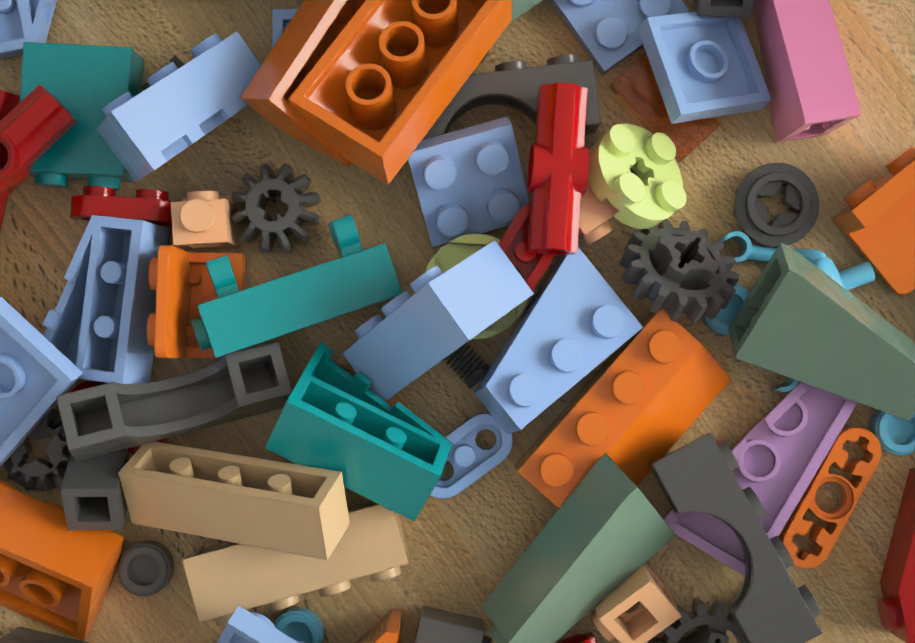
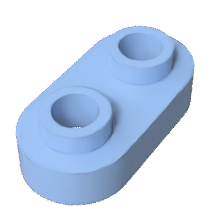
[430,413,513,499]

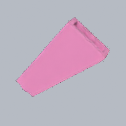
[753,0,861,143]

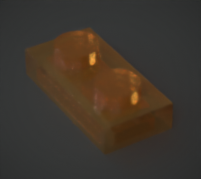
[609,51,721,163]

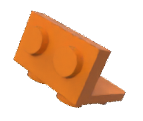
[832,145,915,295]
[147,245,246,359]

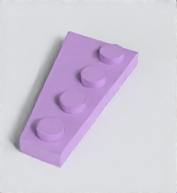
[663,381,858,576]

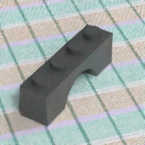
[422,54,601,140]
[56,342,292,461]
[649,433,822,643]

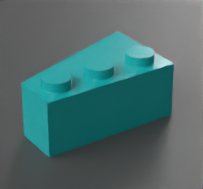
[265,342,452,521]

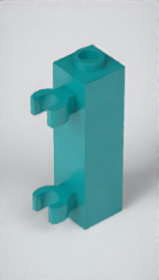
[191,215,402,358]

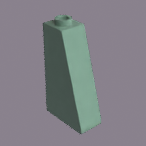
[728,242,915,421]
[482,453,676,643]

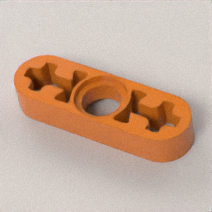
[778,426,882,569]

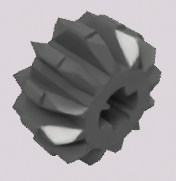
[231,164,321,253]

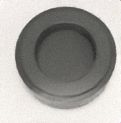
[117,540,174,596]

